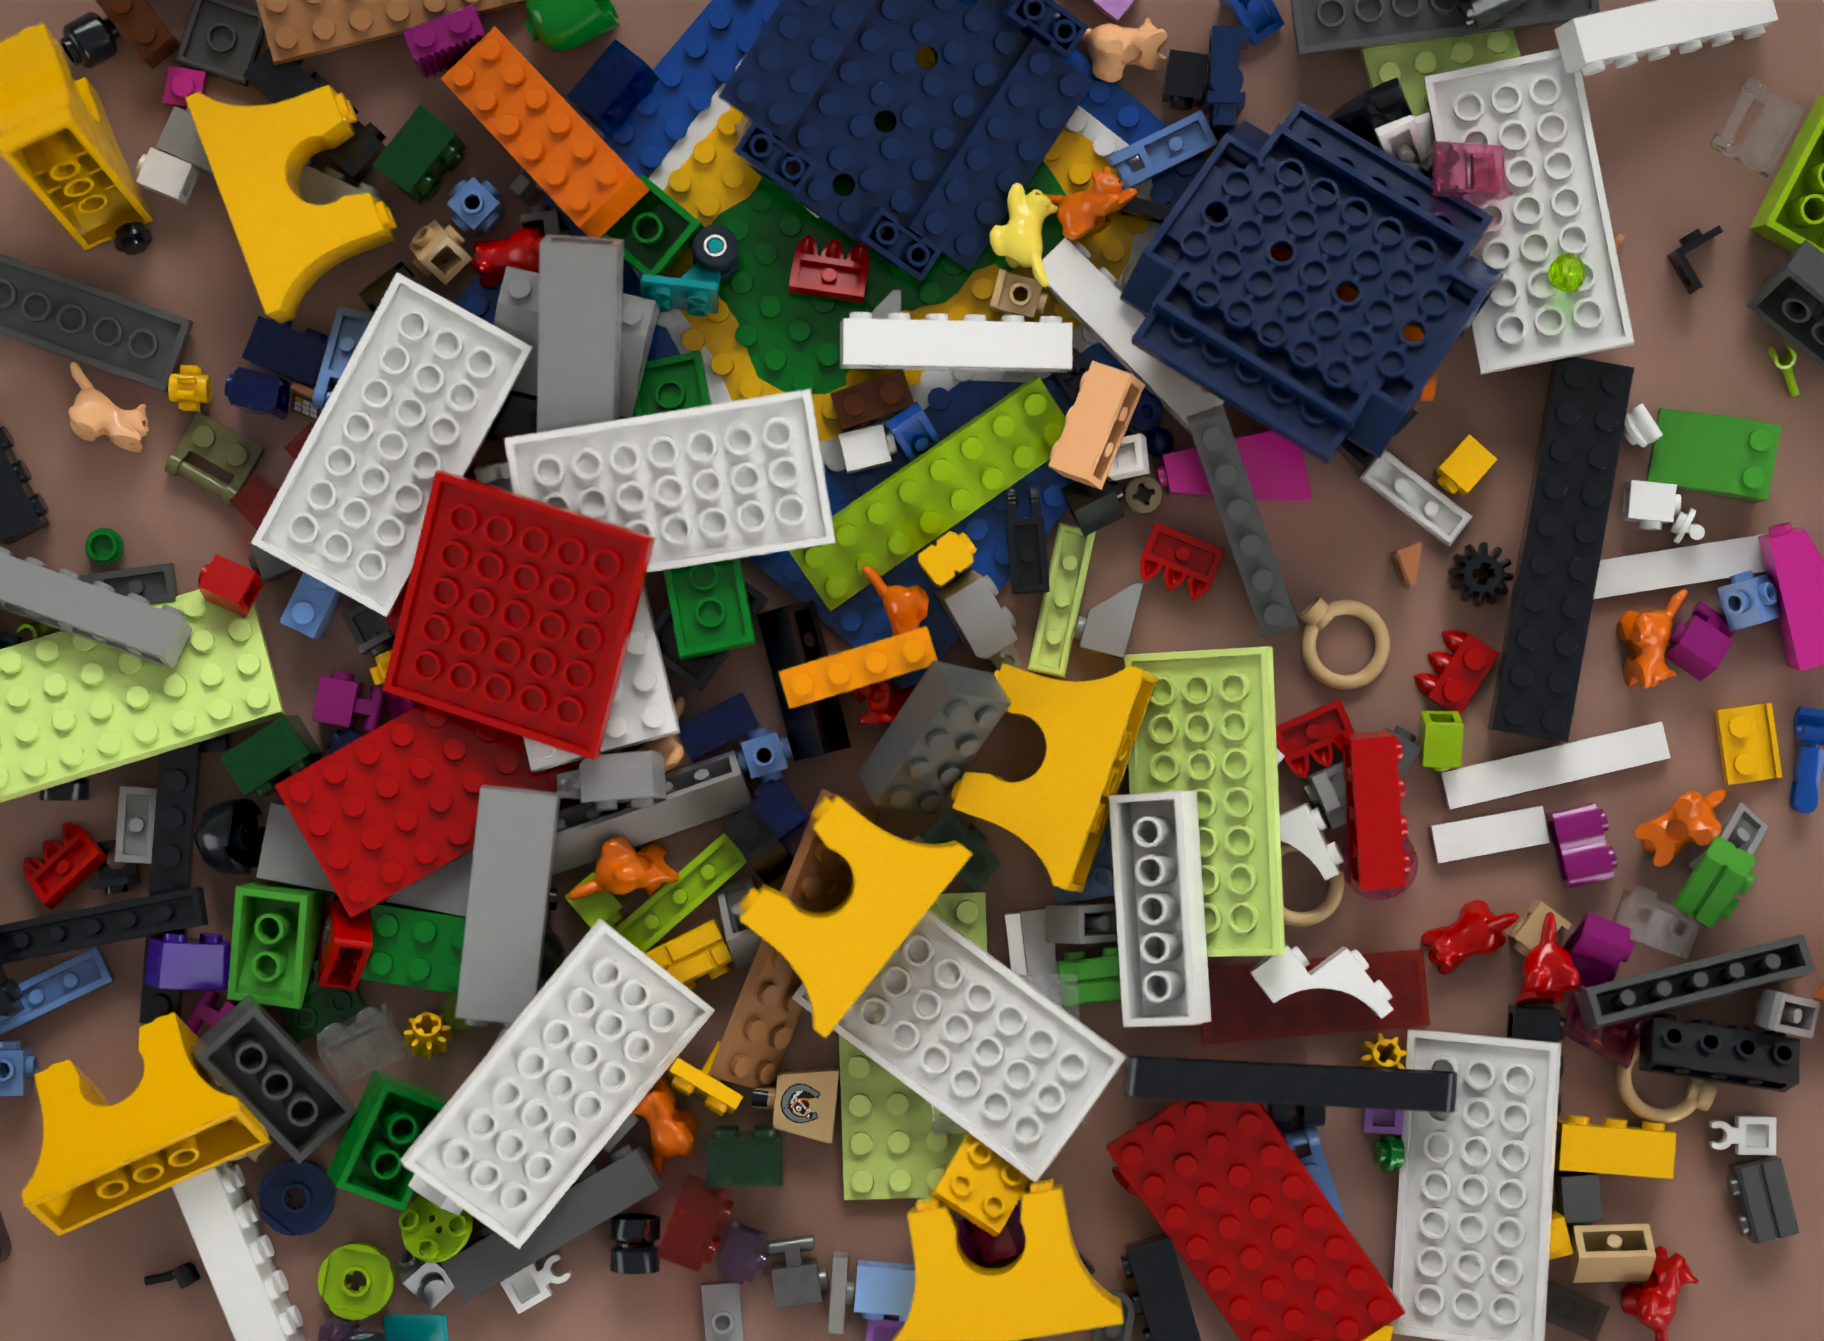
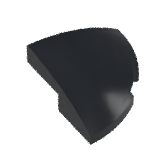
[1328,77,1413,149]

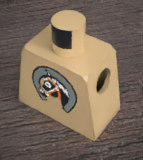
[752,1067,840,1143]

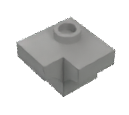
[1303,760,1346,829]

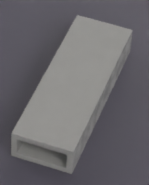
[537,234,624,433]
[455,785,561,1030]
[256,802,473,917]

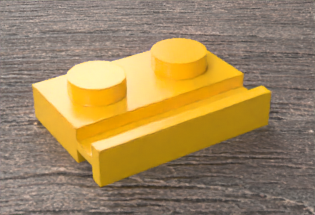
[1714,703,1783,785]

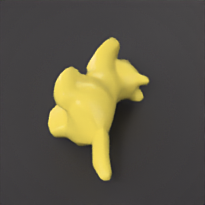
[989,183,1058,287]

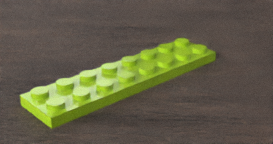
[788,375,1065,612]

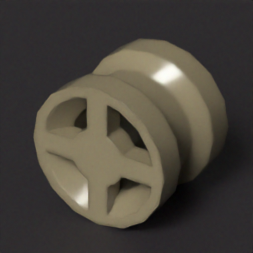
[1123,476,1163,515]

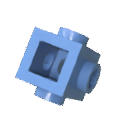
[446,177,505,237]
[1717,570,1781,632]
[736,727,794,784]
[0,1040,39,1096]

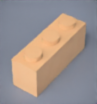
[1048,361,1145,490]

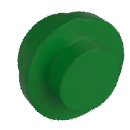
[85,528,124,566]
[1374,1134,1405,1172]

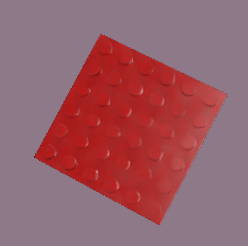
[382,470,655,760]

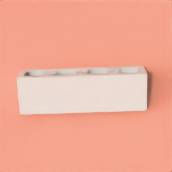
[1005,909,1062,1008]

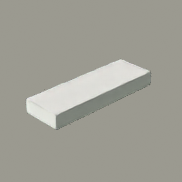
[1358,450,1473,547]
[1429,805,1550,863]

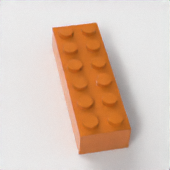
[440,26,650,238]

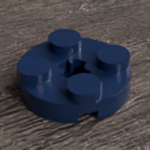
[258,1158,337,1236]

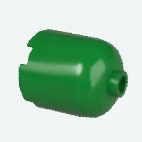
[524,0,620,53]

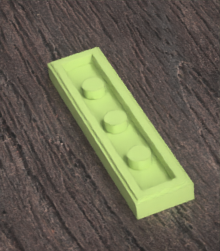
[1027,522,1096,678]

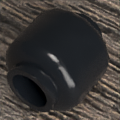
[60,12,120,69]

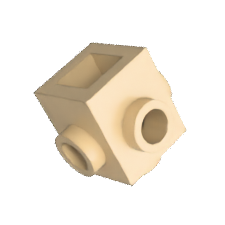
[408,219,472,286]

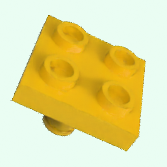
[667,1041,743,1117]
[931,1132,1031,1237]

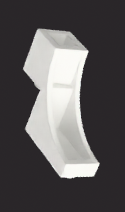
[1280,801,1344,880]
[1247,944,1394,1019]

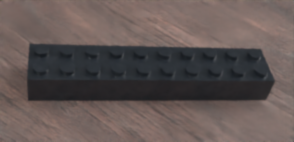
[1487,357,1634,743]

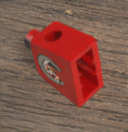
[318,895,372,990]

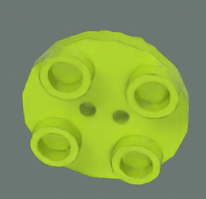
[398,1195,473,1263]

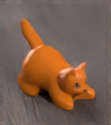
[1043,166,1138,240]
[862,566,929,637]
[1616,589,1688,689]
[1634,789,1726,867]
[568,836,680,901]
[630,1075,698,1174]

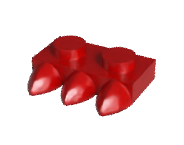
[789,235,869,304]
[1140,522,1225,600]
[1414,630,1500,715]
[1276,698,1355,778]
[23,822,108,910]

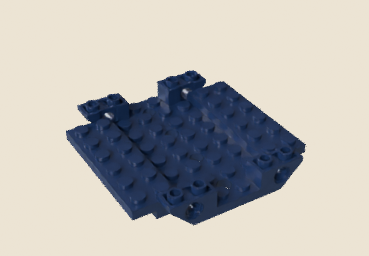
[718,0,1094,282]
[1120,100,1504,464]

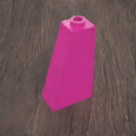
[1155,430,1313,503]
[1758,522,1824,671]

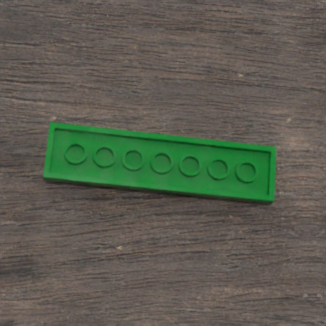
[634,350,757,660]

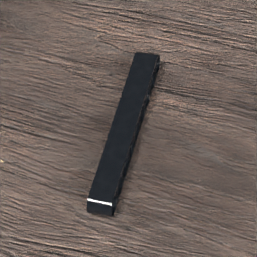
[1124,1056,1457,1112]

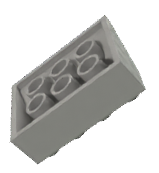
[494,266,659,418]

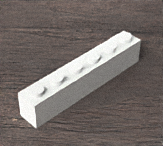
[1554,0,1779,76]
[1032,237,1225,434]
[840,312,1073,373]

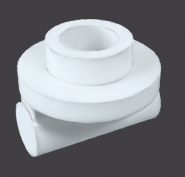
[1623,403,1663,447]
[1670,508,1705,544]

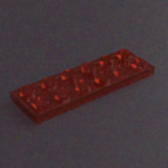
[1200,948,1430,1045]

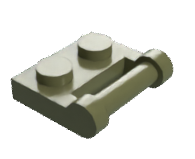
[165,412,266,507]

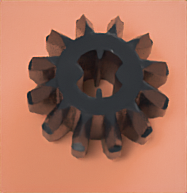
[1448,542,1514,607]

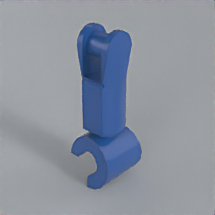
[1789,707,1824,813]

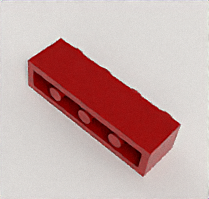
[1341,730,1410,891]

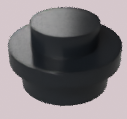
[114,222,152,255]

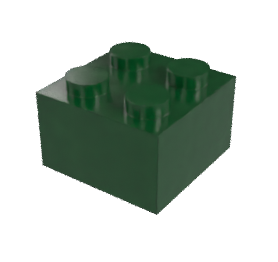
[372,105,466,205]
[220,715,323,797]

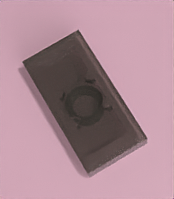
[1545,1279,1610,1341]

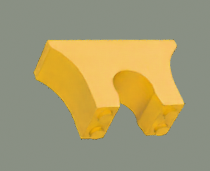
[0,23,154,251]
[185,85,397,324]
[951,663,1157,893]
[738,794,972,1038]
[21,1012,270,1236]
[892,1178,1123,1341]

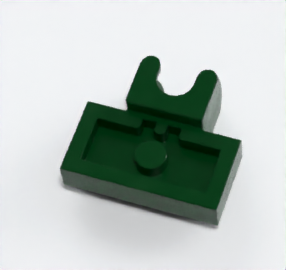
[281,960,368,1043]

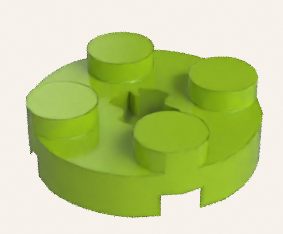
[317,1242,396,1320]

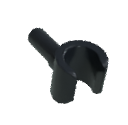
[144,1262,201,1289]

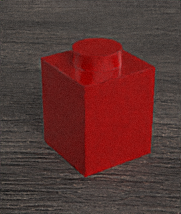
[198,554,263,617]

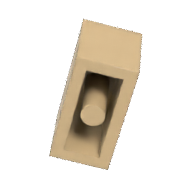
[1568,1224,1656,1283]

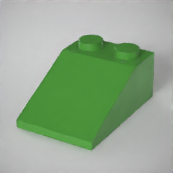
[1646,408,1782,503]
[227,880,325,1009]

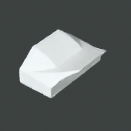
[1375,112,1437,165]

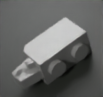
[934,569,1022,671]
[556,750,666,811]

